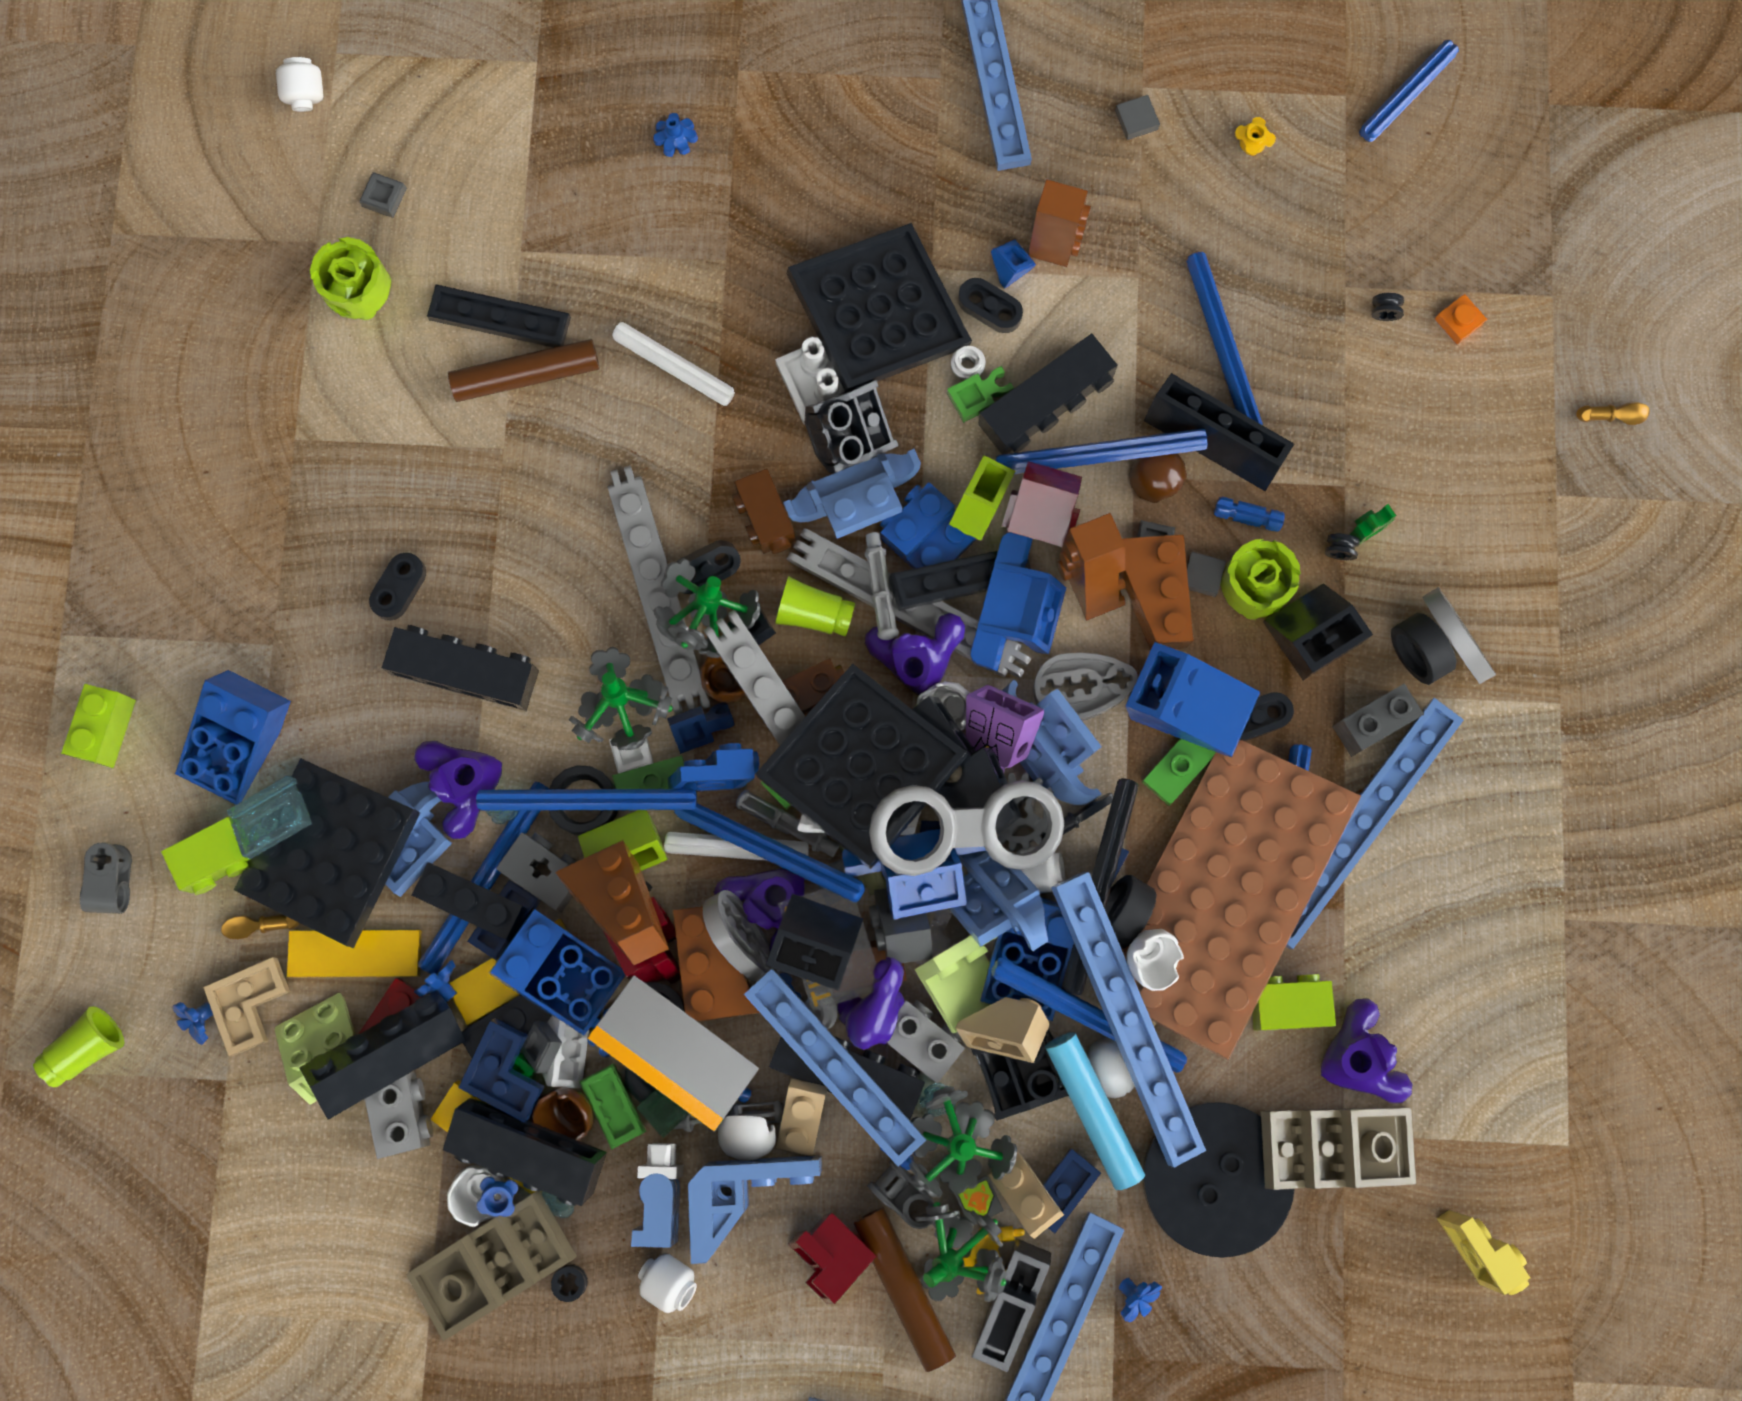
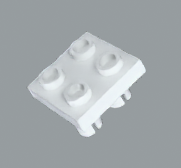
[775,337,845,425]

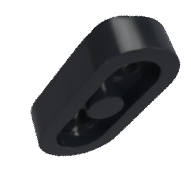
[958,278,1023,333]
[676,540,741,594]
[369,552,426,621]
[1240,692,1294,741]

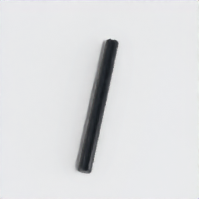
[1062,778,1139,995]

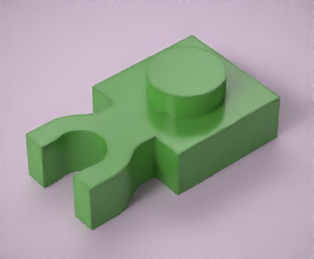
[947,366,1014,423]

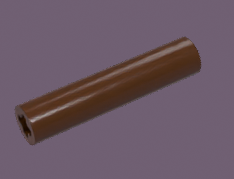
[448,339,600,402]
[853,1207,956,1372]

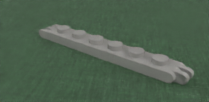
[607,465,711,715]
[786,528,1031,678]
[703,610,805,746]

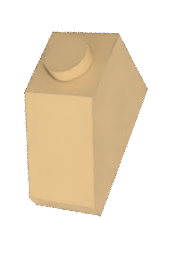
[955,997,1050,1063]

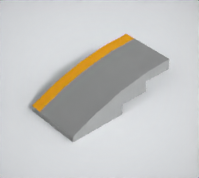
[588,976,759,1132]

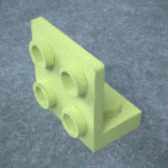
[914,936,997,1033]
[274,993,355,1105]

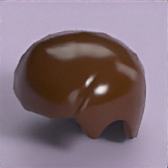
[1129,453,1187,503]
[699,657,746,702]
[531,1087,594,1141]

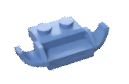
[783,449,921,539]
[1002,679,1102,805]
[386,781,452,897]
[949,850,1048,951]

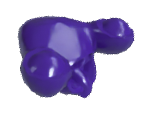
[865,613,965,695]
[414,741,502,840]
[713,868,805,951]
[837,957,904,1050]
[1321,998,1413,1103]

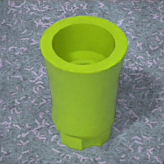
[775,576,855,636]
[33,1006,125,1088]

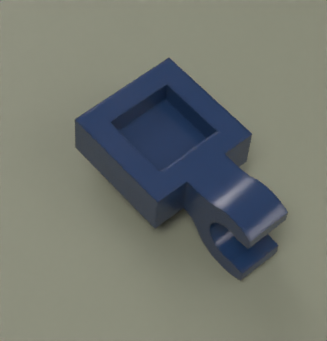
[667,702,735,754]

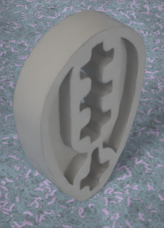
[1422,587,1496,684]
[1033,652,1138,721]
[703,890,780,983]

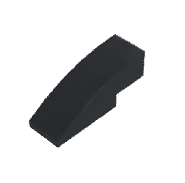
[972,1238,1051,1372]

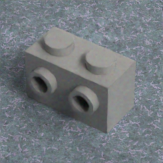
[887,1000,965,1084]
[365,1072,433,1159]

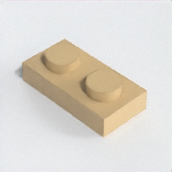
[776,1078,827,1157]
[988,1152,1064,1239]

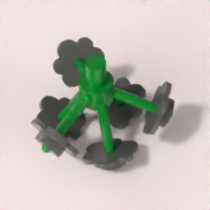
[654,558,761,658]
[569,647,673,750]
[909,1086,1017,1198]
[915,1202,1007,1302]

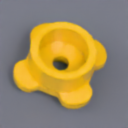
[1235,117,1276,156]

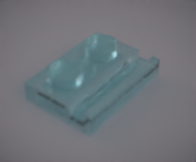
[227,775,312,859]

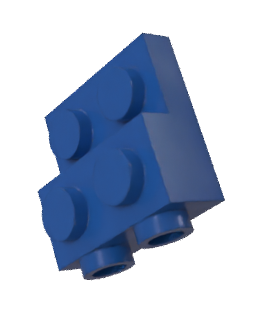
[880,482,977,569]
[667,743,759,791]

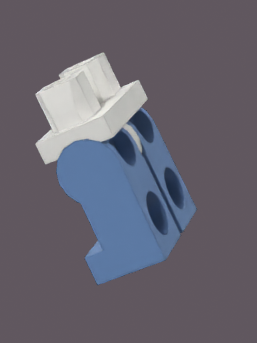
[631,1143,684,1248]

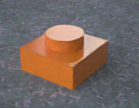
[1435,294,1488,345]

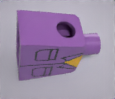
[966,685,1044,773]

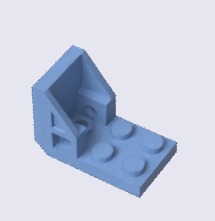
[688,1155,822,1264]

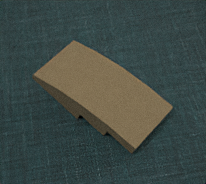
[1261,1107,1416,1190]
[406,1191,577,1341]

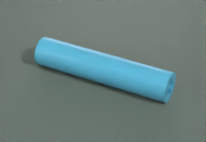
[1045,1032,1145,1190]

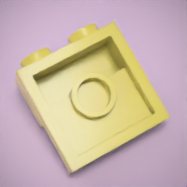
[1437,1210,1530,1295]

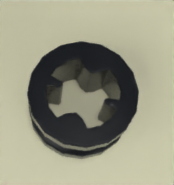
[1371,293,1404,321]
[1325,533,1360,561]
[551,1265,588,1302]

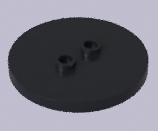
[1142,1102,1295,1258]

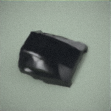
[804,380,898,473]
[971,1028,1069,1121]

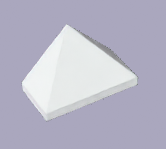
[542,1016,589,1088]

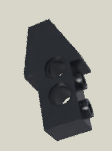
[912,696,1022,834]

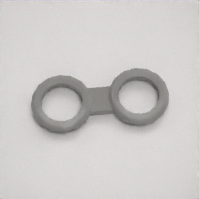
[869,780,1065,876]

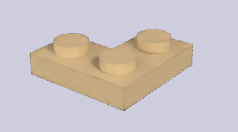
[203,957,290,1056]

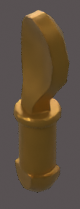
[1576,402,1650,425]
[221,914,300,940]

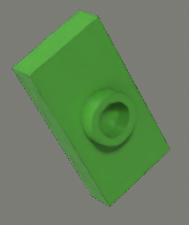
[1142,739,1216,806]
[612,755,684,811]
[579,1064,647,1150]

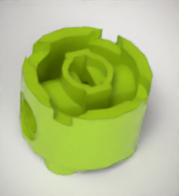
[310,237,391,320]
[1220,539,1301,620]

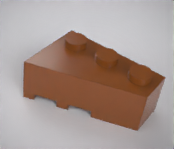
[1028,179,1091,267]
[1057,513,1126,621]
[1119,534,1194,650]
[555,840,669,965]
[673,906,760,1022]

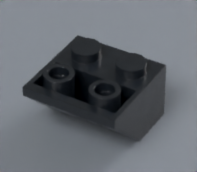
[1263,583,1373,681]
[766,893,864,991]

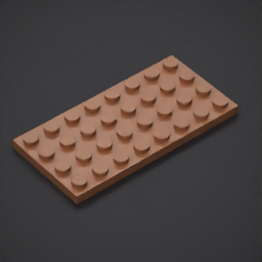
[1093,740,1361,1061]

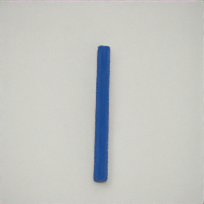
[1186,252,1263,425]
[995,429,1208,474]
[418,781,549,974]
[476,789,697,811]
[674,803,866,902]
[991,958,1187,1073]

